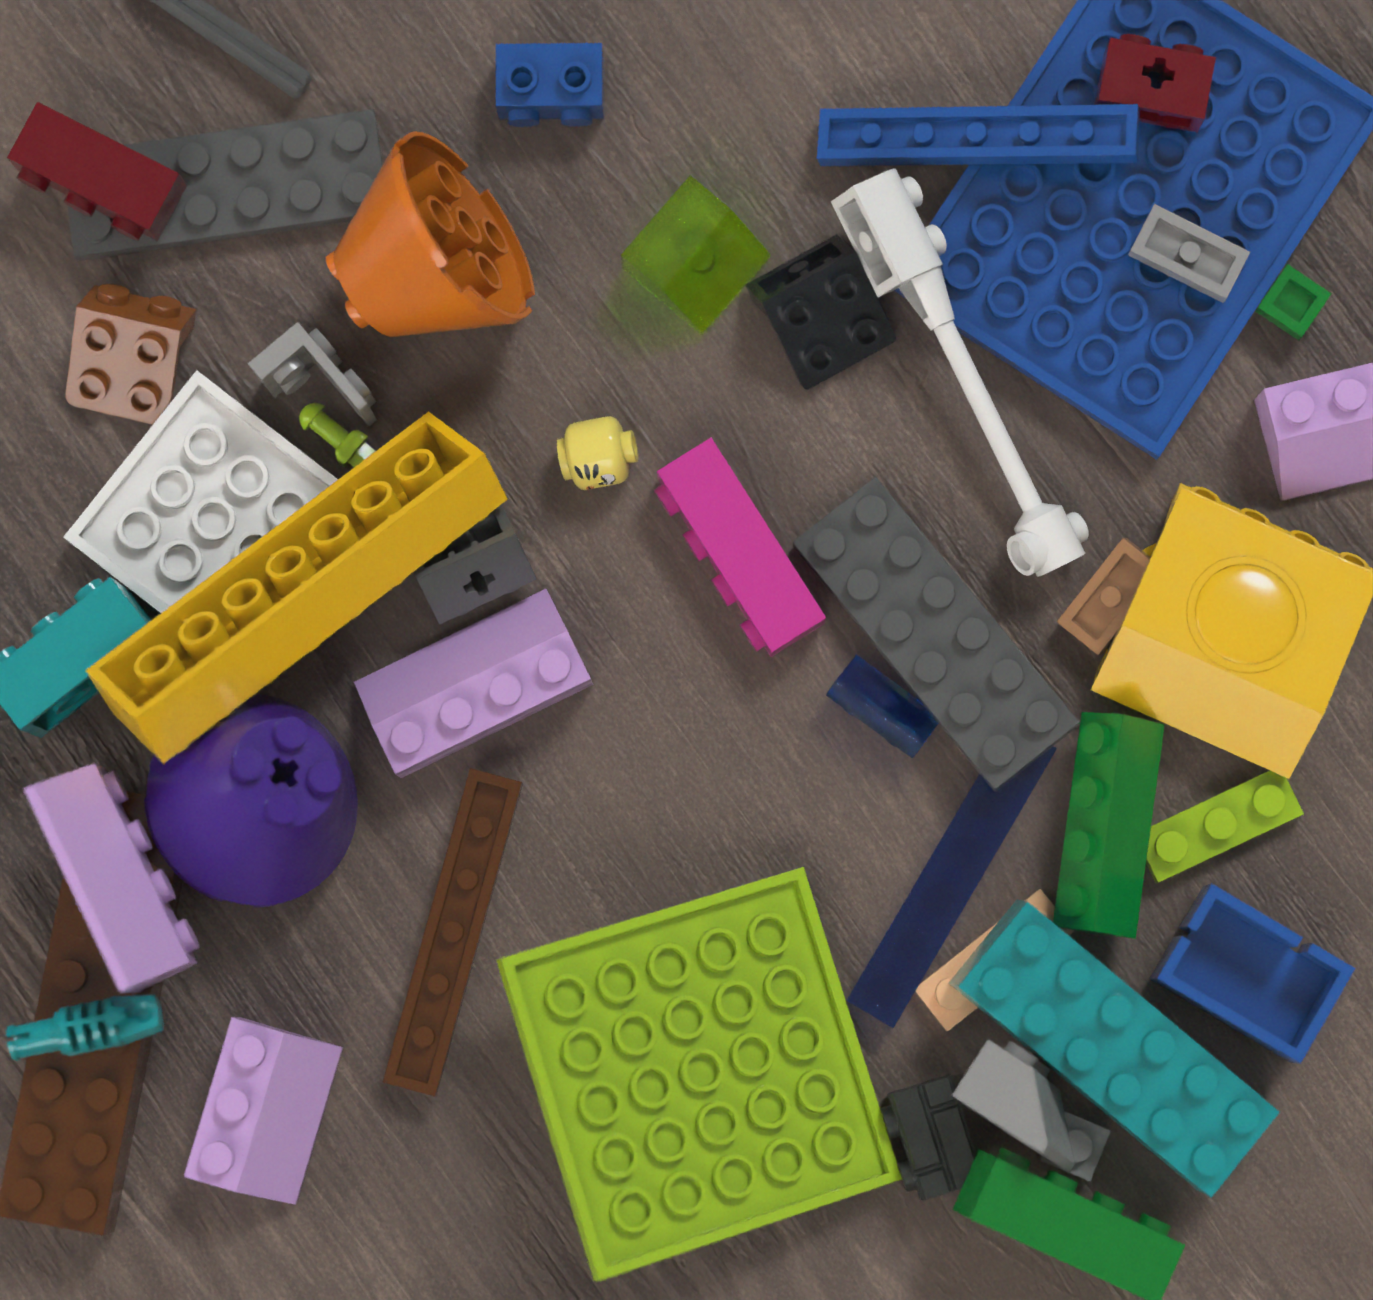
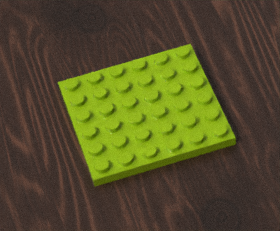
[496,867,902,1281]

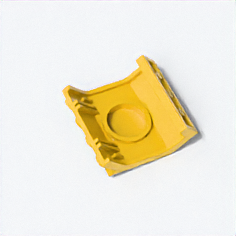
[1091,483,1373,779]

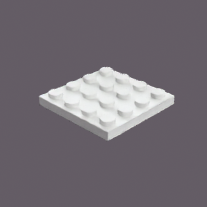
[64,370,338,613]

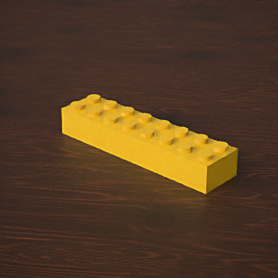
[85,411,508,764]

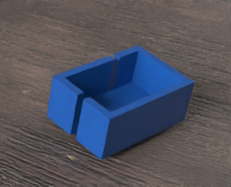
[1149,884,1355,1063]

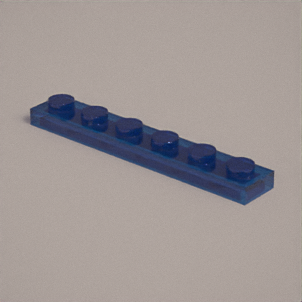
[846,746,1057,1028]

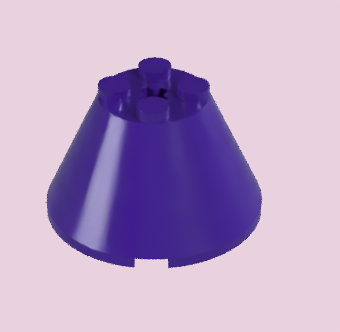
[144,694,358,907]

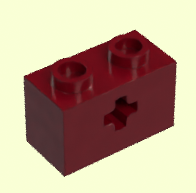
[1095,34,1216,132]

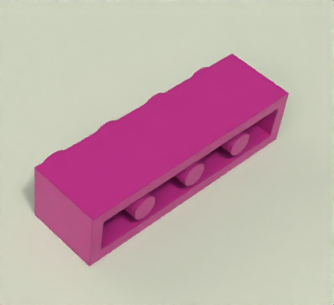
[654,437,826,657]

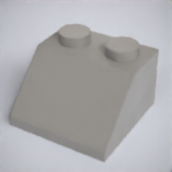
[952,1040,1075,1173]

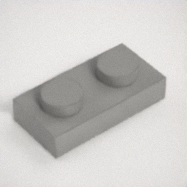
[1128,204,1250,303]

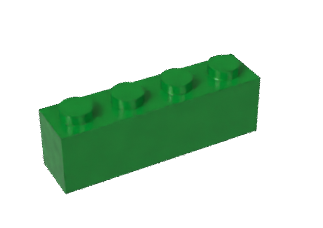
[1053,712,1165,939]
[952,1147,1185,1300]

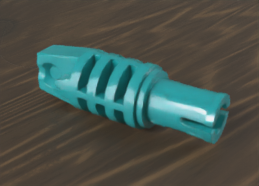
[6,995,163,1061]

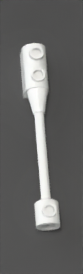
[831,168,1089,577]

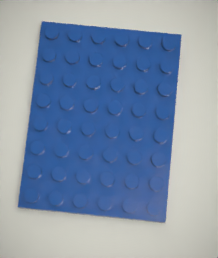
[894,0,1373,460]

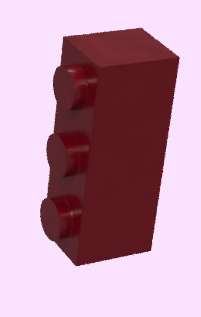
[7,101,187,241]

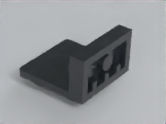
[745,234,896,390]

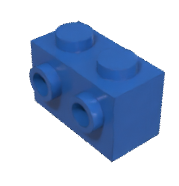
[496,43,604,127]

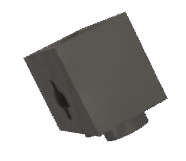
[414,504,537,625]

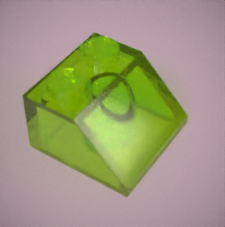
[621,175,771,336]

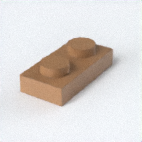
[1057,538,1150,655]

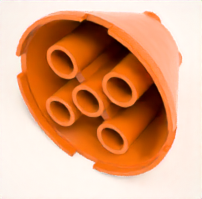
[326,131,535,337]

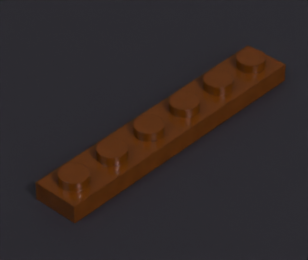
[383,768,523,1097]

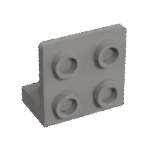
[248,322,377,426]

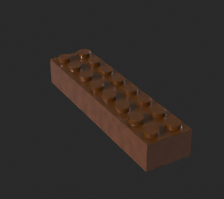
[0,791,183,1236]

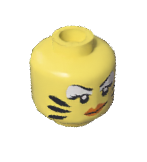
[557,416,638,490]

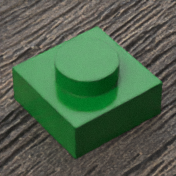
[1255,264,1332,341]

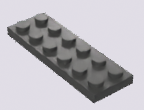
[67,109,383,261]
[792,477,1080,792]

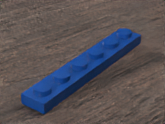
[817,104,1140,166]

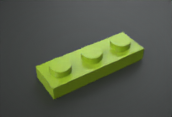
[1146,770,1304,883]

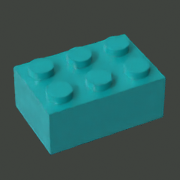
[0,577,152,738]

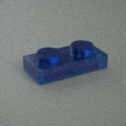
[826,654,938,759]

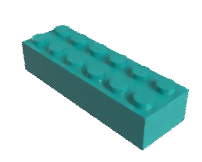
[949,899,1280,1198]

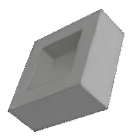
[1038,1111,1111,1181]

